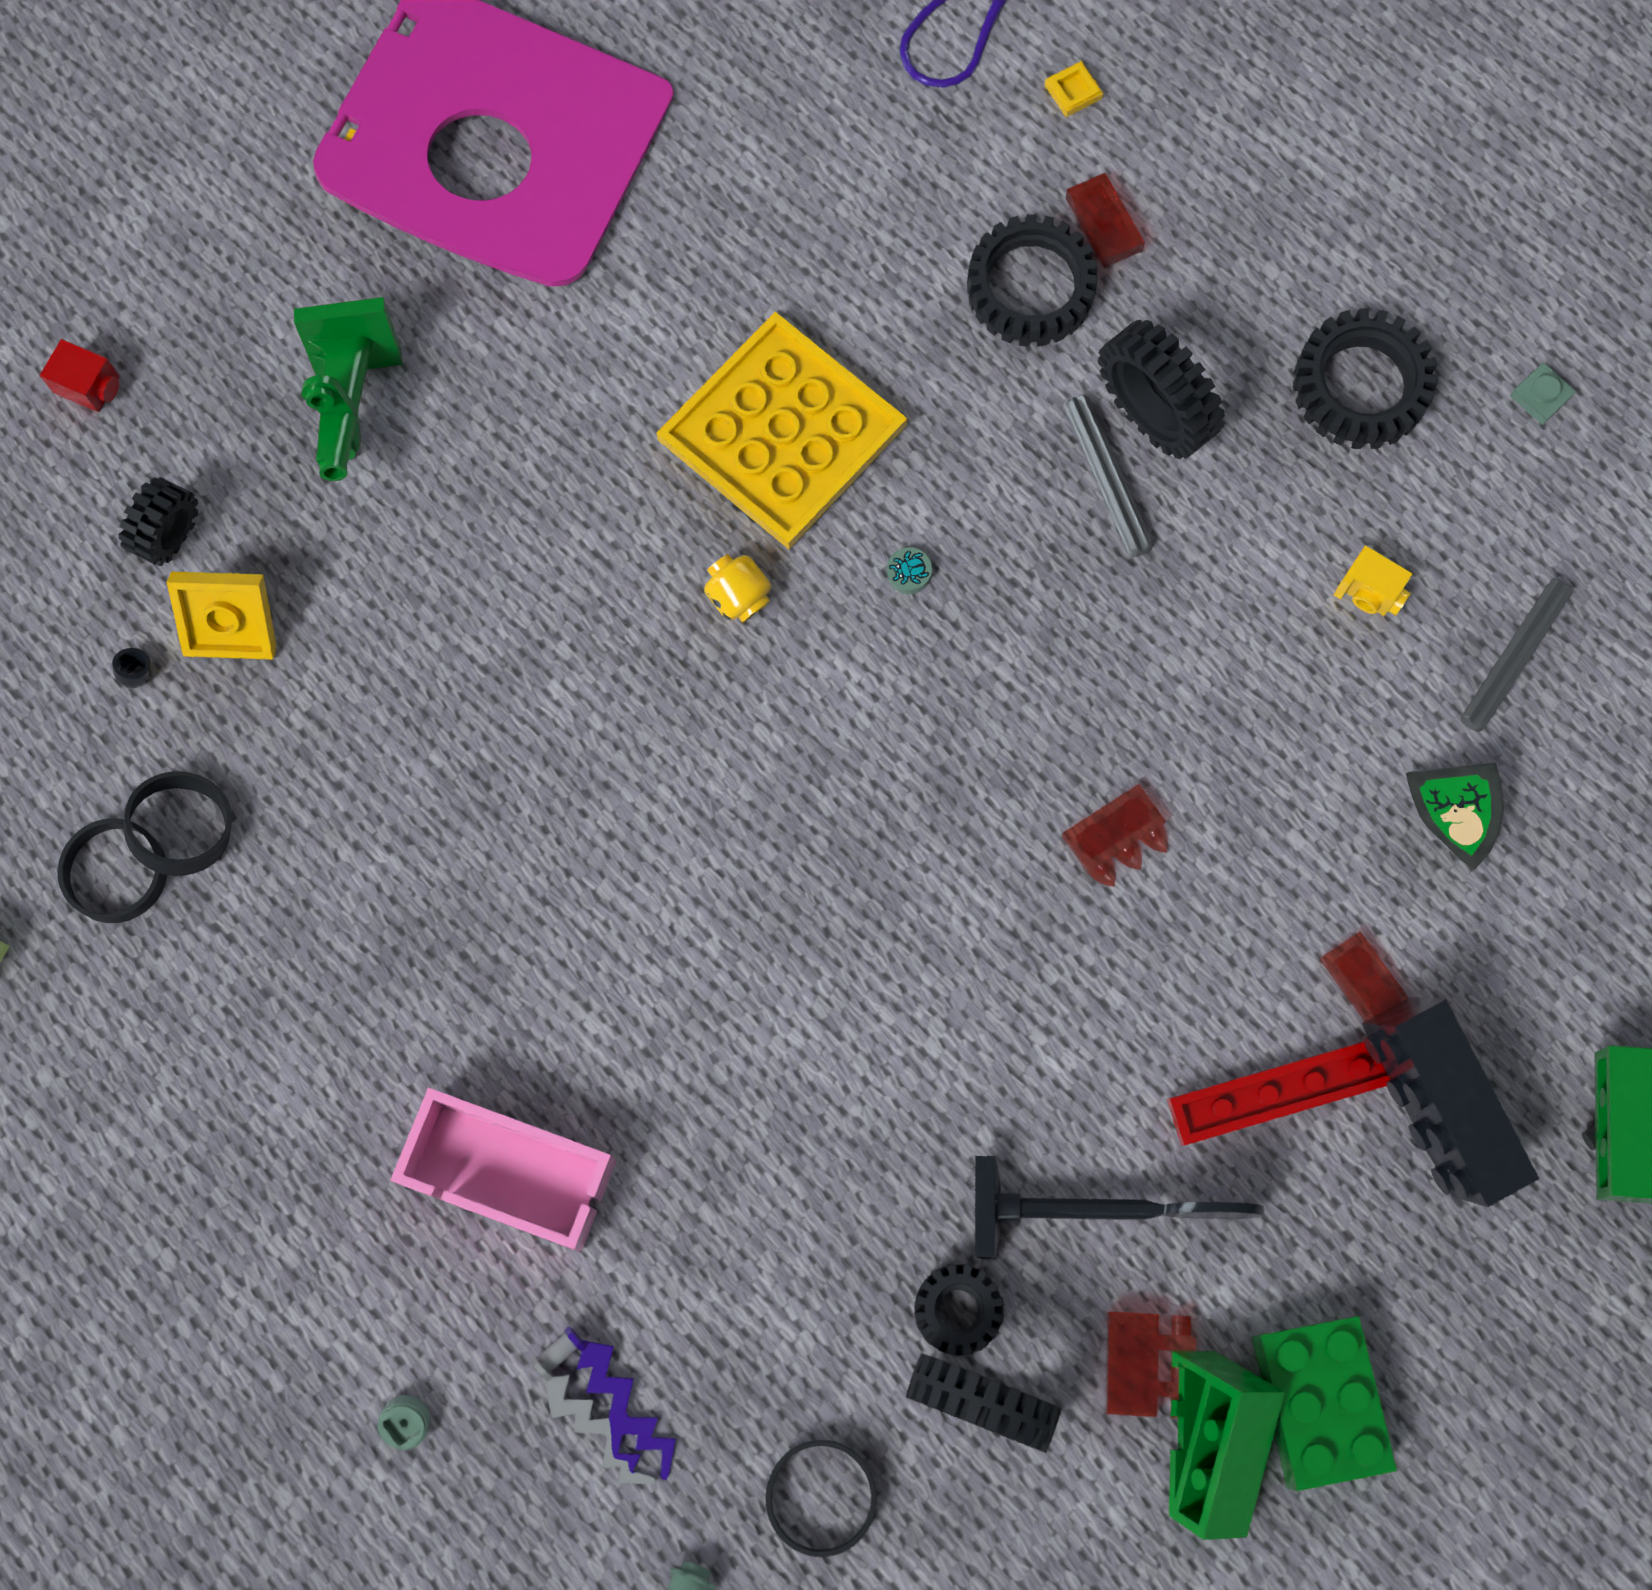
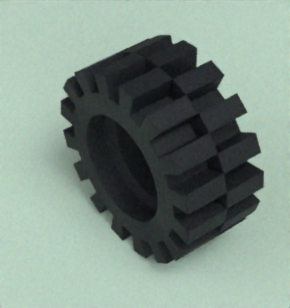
[119,477,198,566]
[914,1264,1004,1356]

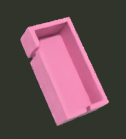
[390,1087,617,1253]

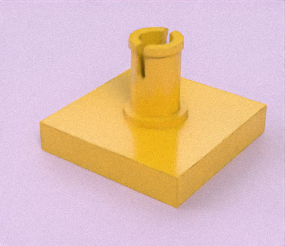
[166,571,276,660]

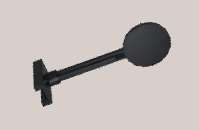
[975,1156,1264,1259]

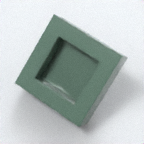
[1510,362,1576,425]

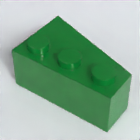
[1169,1351,1285,1540]

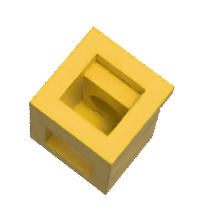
[1333,545,1412,616]

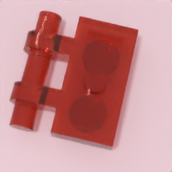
[1105,1311,1196,1418]

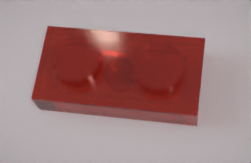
[1065,173,1145,268]
[1319,932,1409,1022]

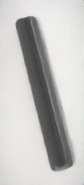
[1066,395,1152,557]
[1461,579,1572,732]

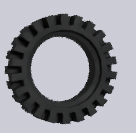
[1293,308,1438,449]
[1098,319,1225,459]

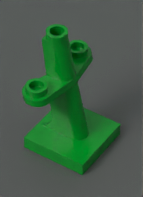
[294,297,403,481]

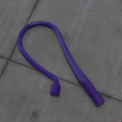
[899,0,1007,88]

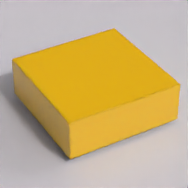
[1044,61,1103,117]

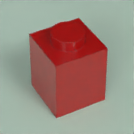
[39,339,120,413]

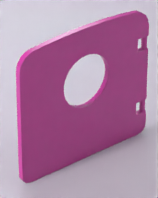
[313,0,673,287]

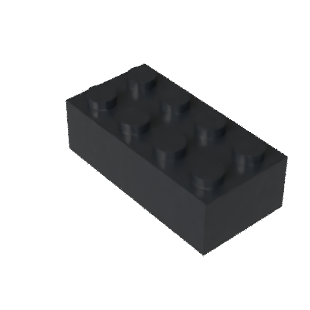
[1361,997,1539,1207]

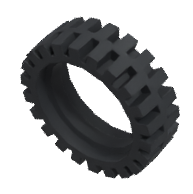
[967,214,1098,347]
[905,1353,1062,1453]

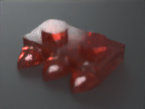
[1062,784,1168,887]

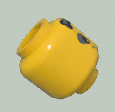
[704,553,771,623]

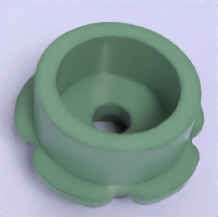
[667,1561,716,1590]

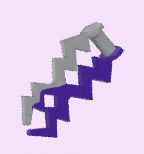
[531,1327,676,1484]

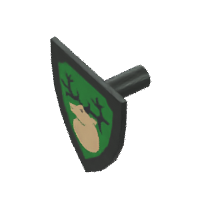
[1406,762,1504,870]

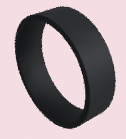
[124,771,232,876]
[57,818,167,923]
[765,1440,877,1557]

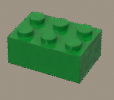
[1251,1316,1397,1491]

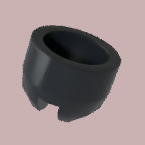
[112,648,151,688]

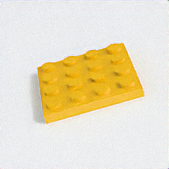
[656,312,907,549]

